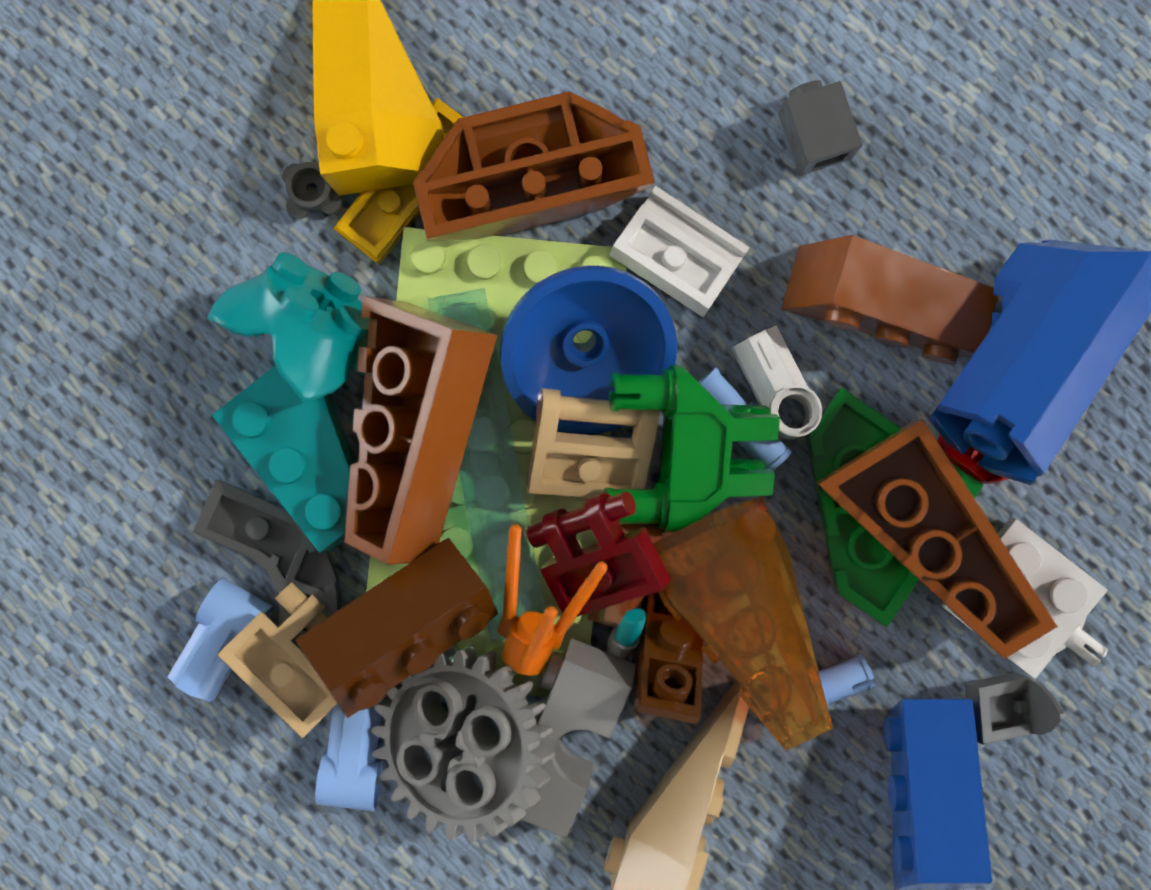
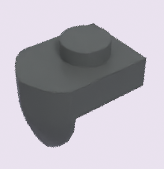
[965,673,1065,745]

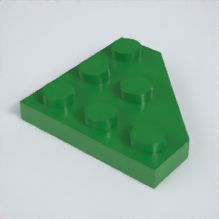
[806,388,984,627]

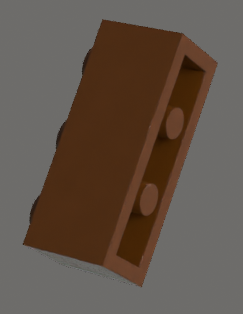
[295,537,499,718]

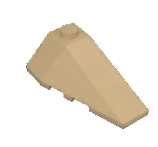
[604,680,754,890]

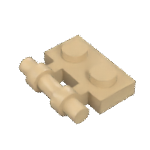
[217,582,337,739]

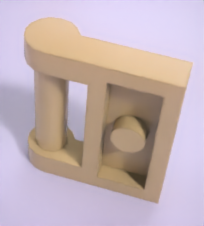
[526,388,660,498]

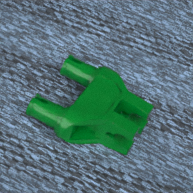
[603,365,780,533]

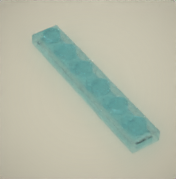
[428,288,545,642]

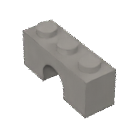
[521,638,636,838]

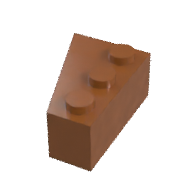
[781,235,998,364]

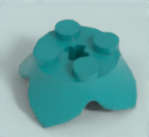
[207,252,369,403]

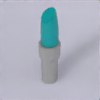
[605,608,646,660]

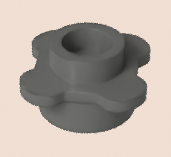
[282,162,342,219]

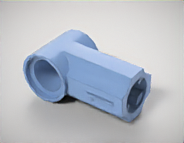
[167,577,273,702]
[315,697,386,812]

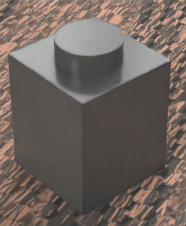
[778,80,863,176]

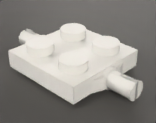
[940,517,1108,679]

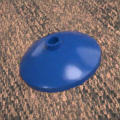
[500,266,677,435]

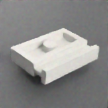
[609,186,750,317]

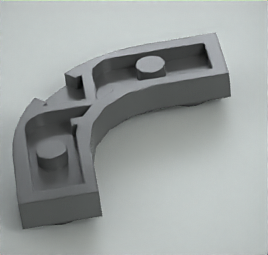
[193,480,341,649]

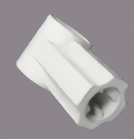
[731,325,823,440]

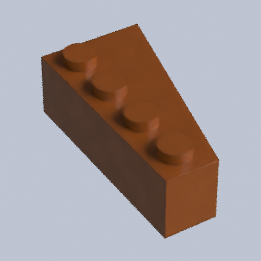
[345,296,497,565]
[815,419,1058,659]

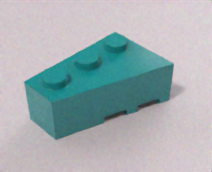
[212,366,357,553]

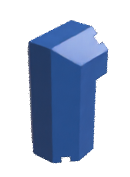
[929,240,1151,485]

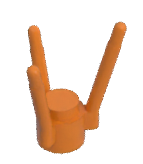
[497,524,607,676]

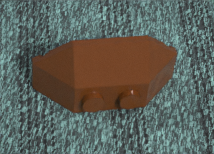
[413,91,655,241]

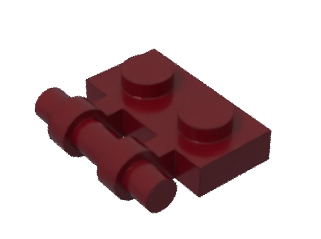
[526,492,671,617]

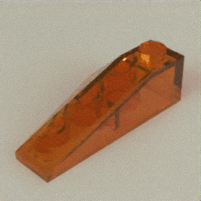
[653,497,833,751]

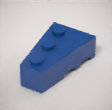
[883,699,993,890]

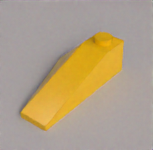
[312,0,444,196]

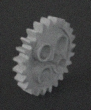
[371,645,555,842]

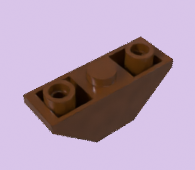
[629,572,706,724]

